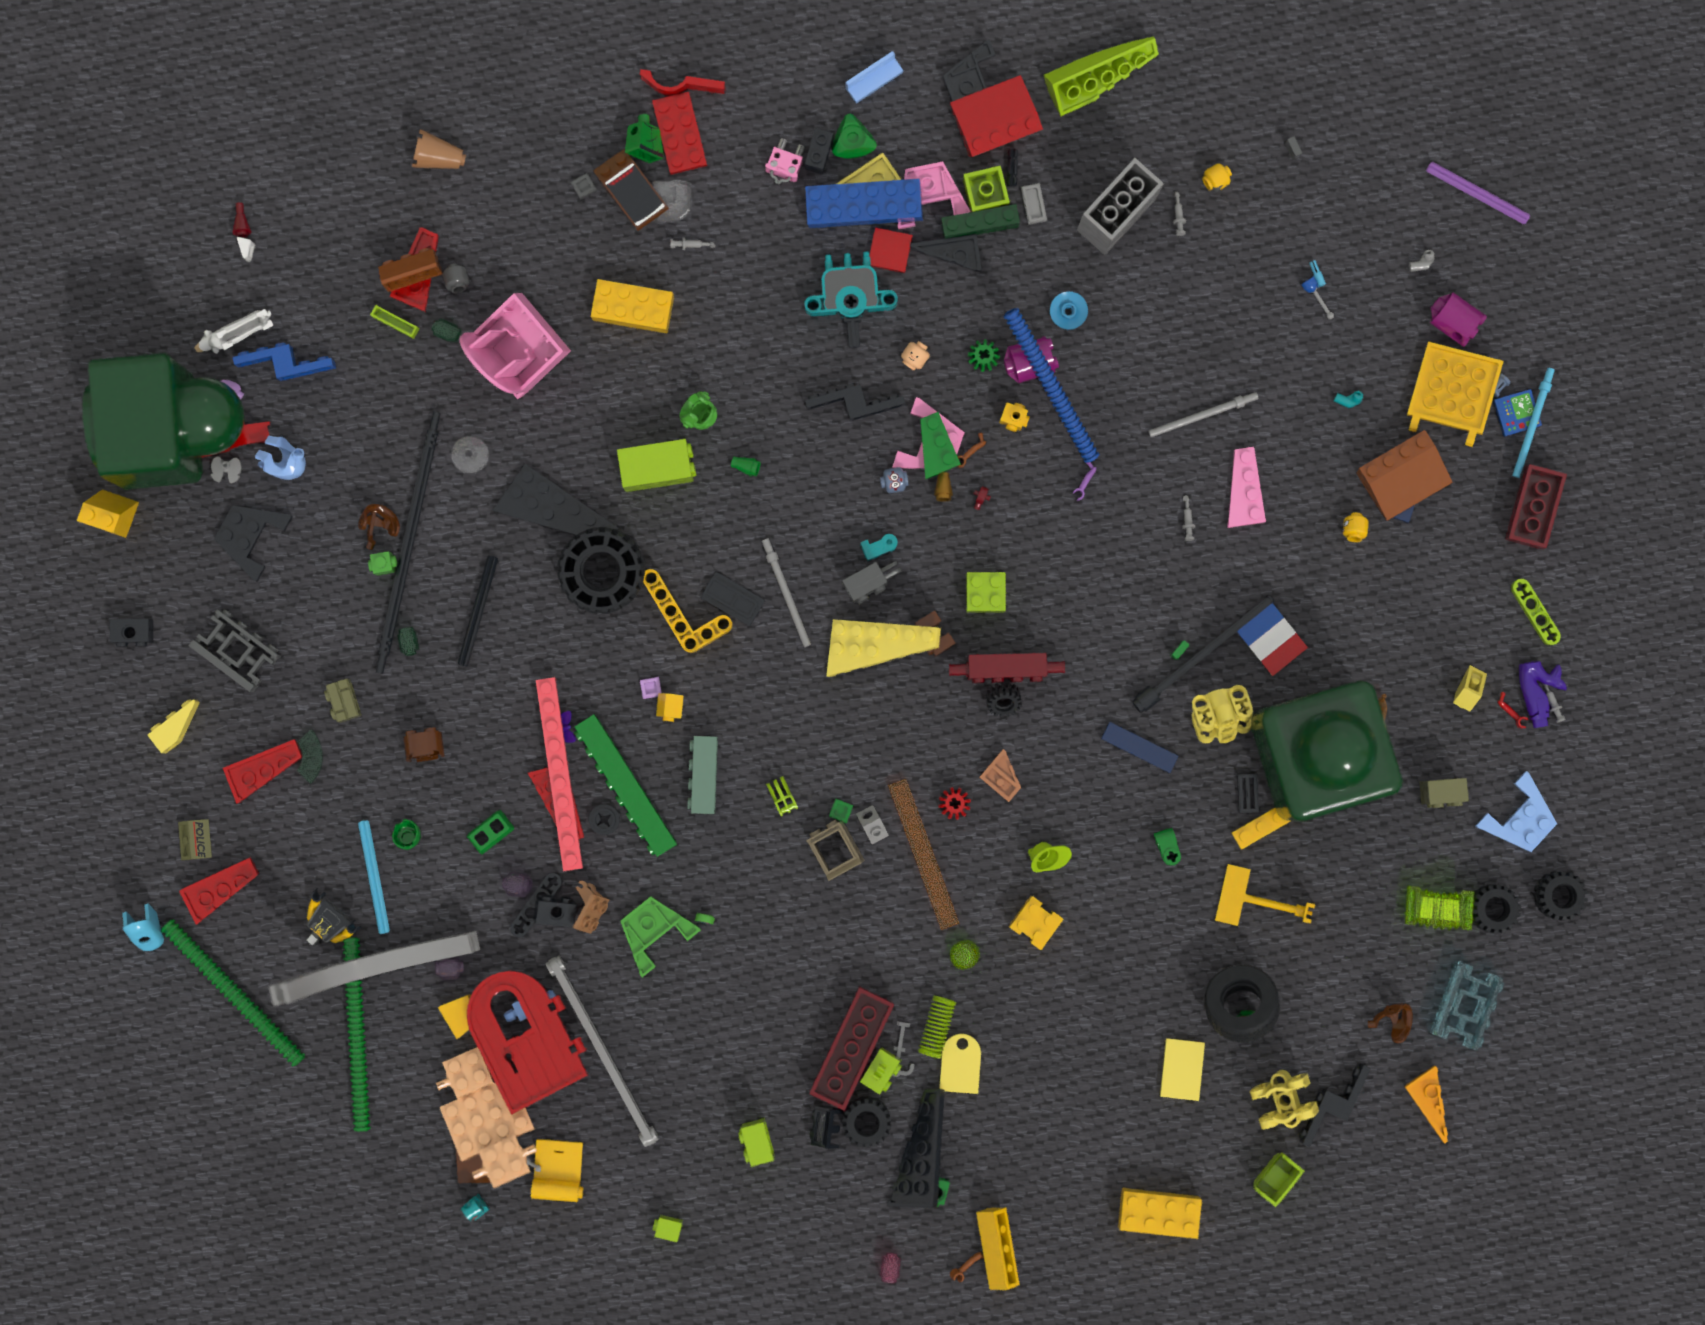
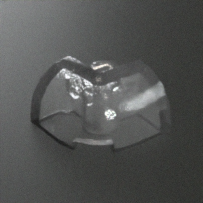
[653,180,692,222]

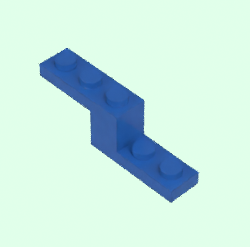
[233,343,336,381]

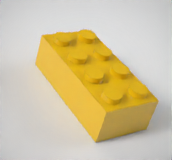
[591,279,674,334]
[1118,1188,1202,1239]

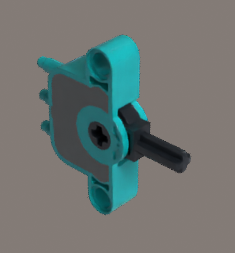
[804,252,898,349]

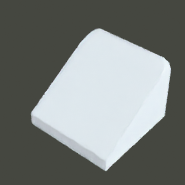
[237,237,255,262]

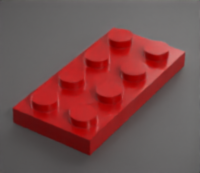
[652,92,707,175]

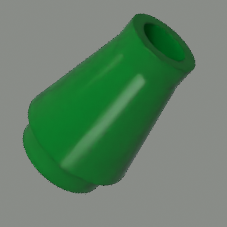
[731,456,761,477]

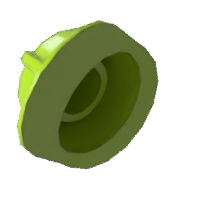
[1028,842,1072,873]

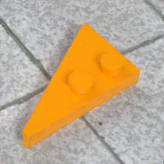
[1404,1065,1448,1144]

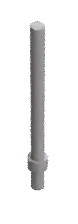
[1148,392,1258,437]
[762,538,811,647]

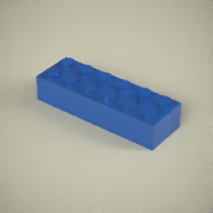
[805,179,923,228]

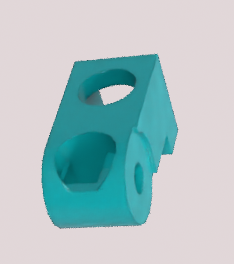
[860,534,898,562]
[461,1194,490,1221]

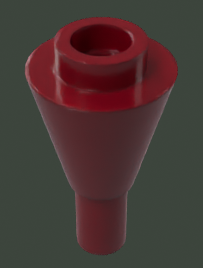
[232,202,252,238]

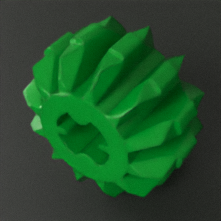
[967,339,1000,372]

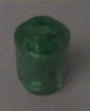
[431,318,462,343]
[397,627,420,656]

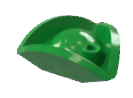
[832,114,877,158]

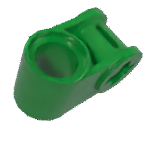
[1153,827,1181,866]

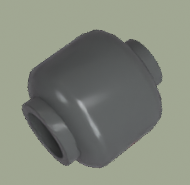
[443,263,469,293]

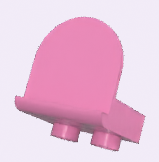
[459,293,571,399]

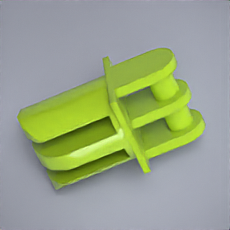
[766,776,798,816]

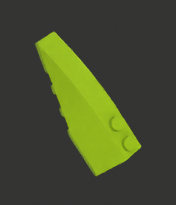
[1044,37,1159,116]

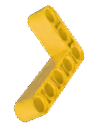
[643,569,733,653]

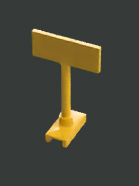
[1215,864,1315,926]

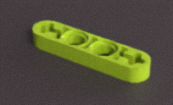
[1511,579,1561,645]

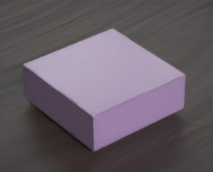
[640,677,662,699]

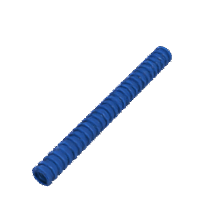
[1003,308,1099,463]

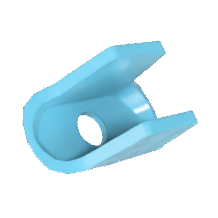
[123,903,164,951]

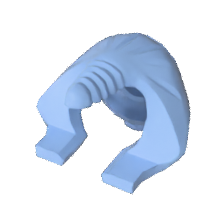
[255,436,306,480]

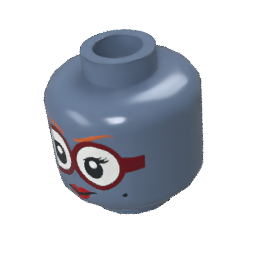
[880,467,908,493]

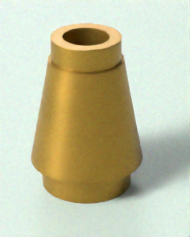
[934,472,953,502]

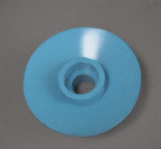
[1050,292,1088,330]

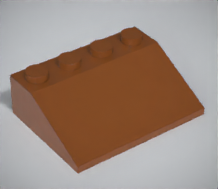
[1356,430,1453,521]

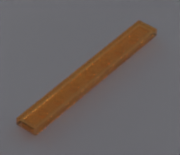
[888,779,959,930]

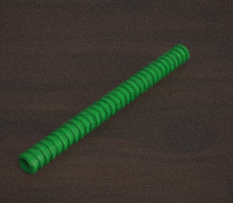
[161,919,305,1067]
[342,937,371,1132]

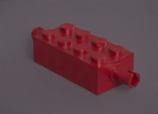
[949,653,1065,684]

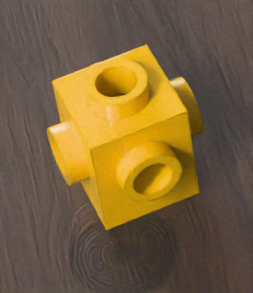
[999,403,1030,432]

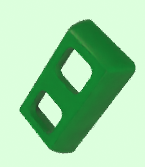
[467,810,514,855]

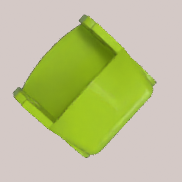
[1253,1153,1304,1207]

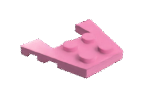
[898,162,971,230]
[892,397,964,469]

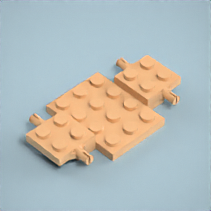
[436,1047,537,1188]

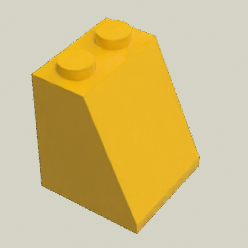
[77,490,139,538]

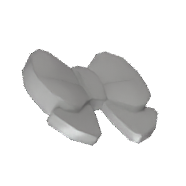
[211,456,242,483]

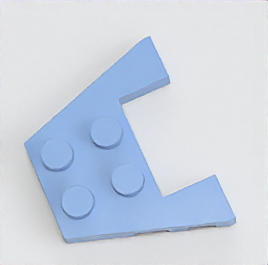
[1475,771,1557,852]

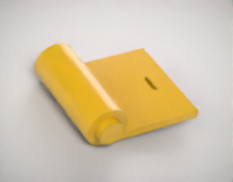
[531,1139,583,1202]

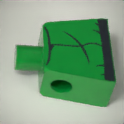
[625,114,664,163]

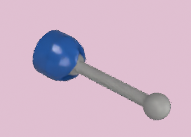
[1301,276,1334,319]

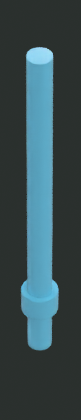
[1512,368,1555,478]

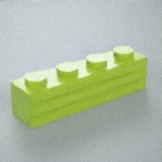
[370,305,419,339]

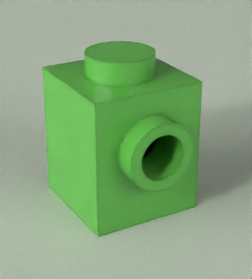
[368,551,397,576]

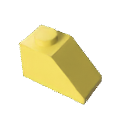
[1453,665,1487,711]

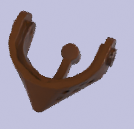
[358,504,400,550]
[1368,1003,1413,1043]

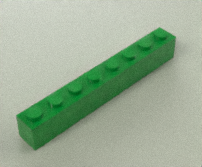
[574,714,677,857]

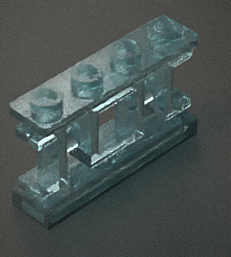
[1429,960,1504,1051]

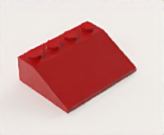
[950,75,1043,157]

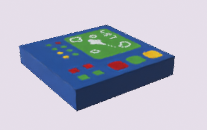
[1493,389,1542,437]

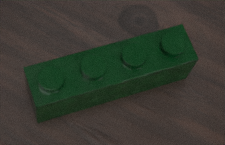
[941,204,1020,239]

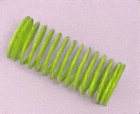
[918,996,956,1058]

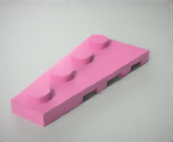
[1227,447,1266,528]

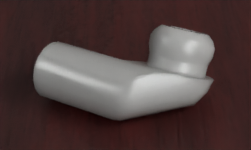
[1409,250,1435,272]

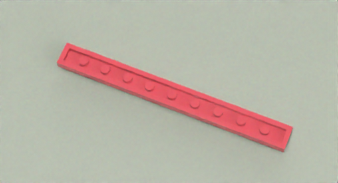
[536,677,583,871]

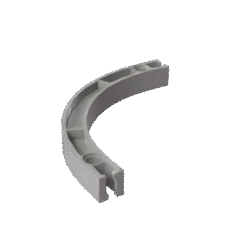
[269,931,480,1006]

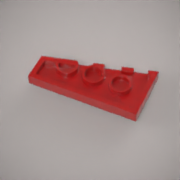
[390,227,439,312]
[223,739,303,804]
[528,768,585,839]
[179,857,259,925]

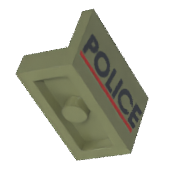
[178,819,212,860]

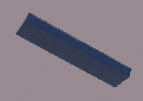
[1101,722,1179,773]

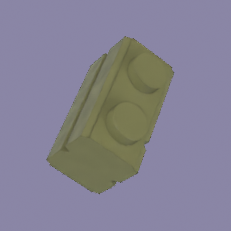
[324,679,362,723]

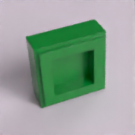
[1170,640,1189,660]
[829,799,853,823]

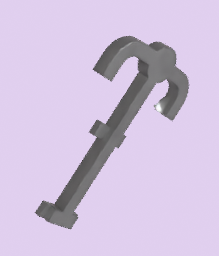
[892,1021,914,1077]

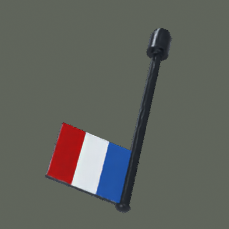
[1132,595,1308,713]

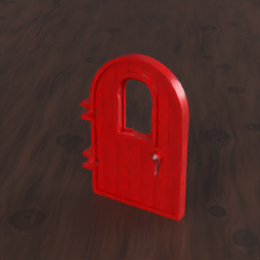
[467,971,588,1115]

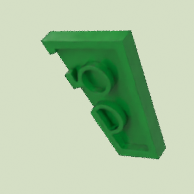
[920,412,961,480]

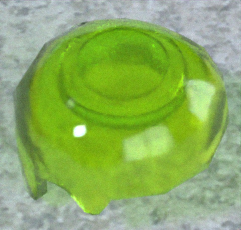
[949,939,980,970]

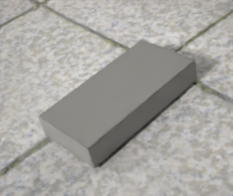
[1021,183,1047,225]

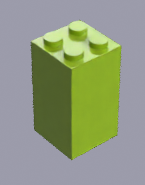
[617,439,696,492]

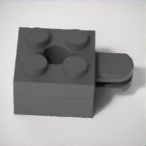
[842,561,902,605]

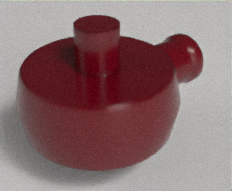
[974,486,991,510]

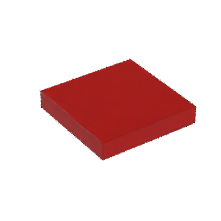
[869,228,912,273]

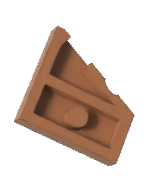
[979,749,1021,802]

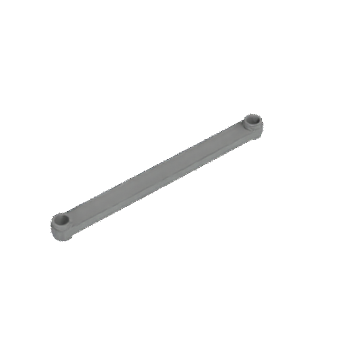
[545,956,659,1147]

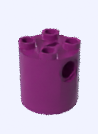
[1429,292,1487,347]
[1004,336,1059,383]

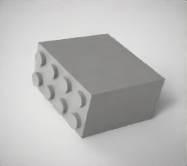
[1077,158,1164,255]

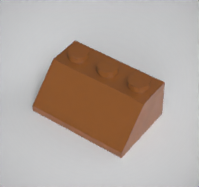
[378,248,443,292]

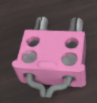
[765,138,805,184]

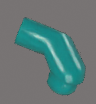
[1334,391,1363,408]

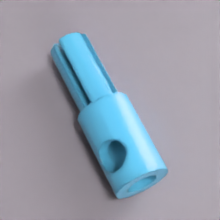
[1310,260,1326,287]

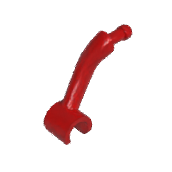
[1497,692,1528,728]

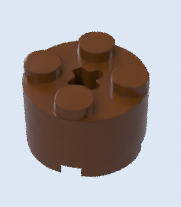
[403,727,445,762]

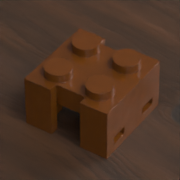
[914,610,955,658]

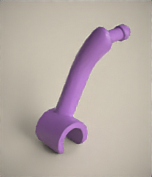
[1073,462,1096,501]

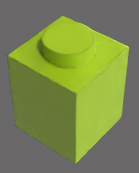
[652,1215,683,1242]

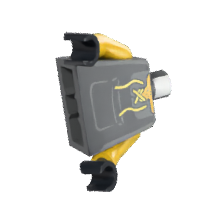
[306,888,361,946]

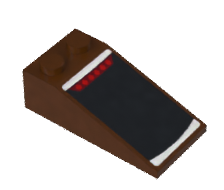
[593,149,669,231]

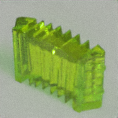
[1404,885,1475,931]

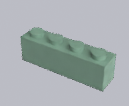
[688,736,718,814]

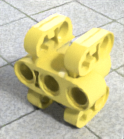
[1192,685,1253,744]
[1250,1070,1319,1129]

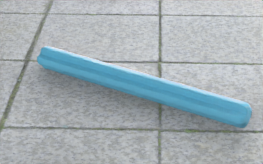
[358,820,390,934]

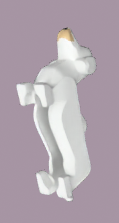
[194,309,273,354]

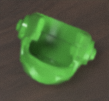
[679,391,717,430]

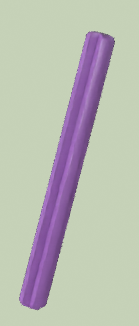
[1426,162,1530,224]

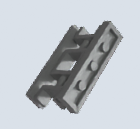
[189,609,281,693]

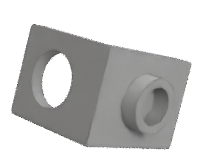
[856,805,889,844]

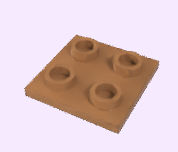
[573,881,609,934]

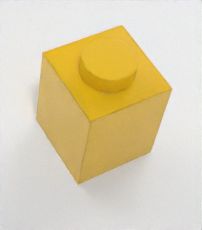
[656,693,684,722]

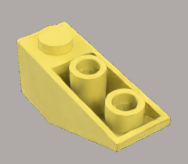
[148,699,200,754]

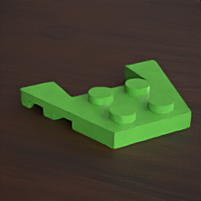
[621,897,701,977]

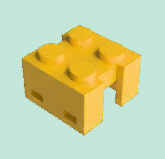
[1008,896,1063,950]

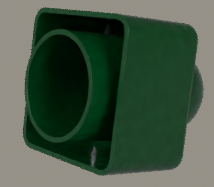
[82,353,245,490]
[1251,680,1403,821]

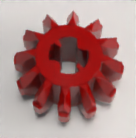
[938,787,971,820]

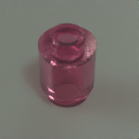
[880,1253,901,1283]

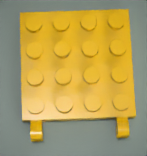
[1407,342,1504,447]

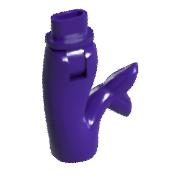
[1519,661,1567,728]

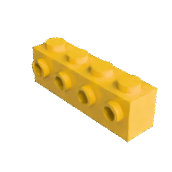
[976,1207,1020,1290]

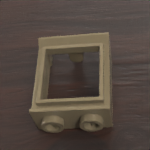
[806,820,865,881]

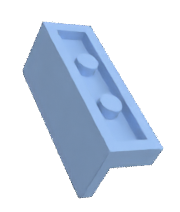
[846,51,903,104]

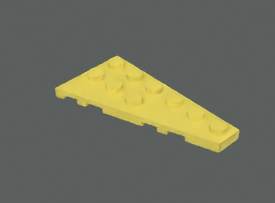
[827,619,941,677]

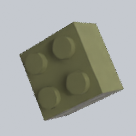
[1419,778,1469,808]

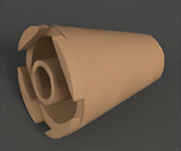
[412,129,466,169]

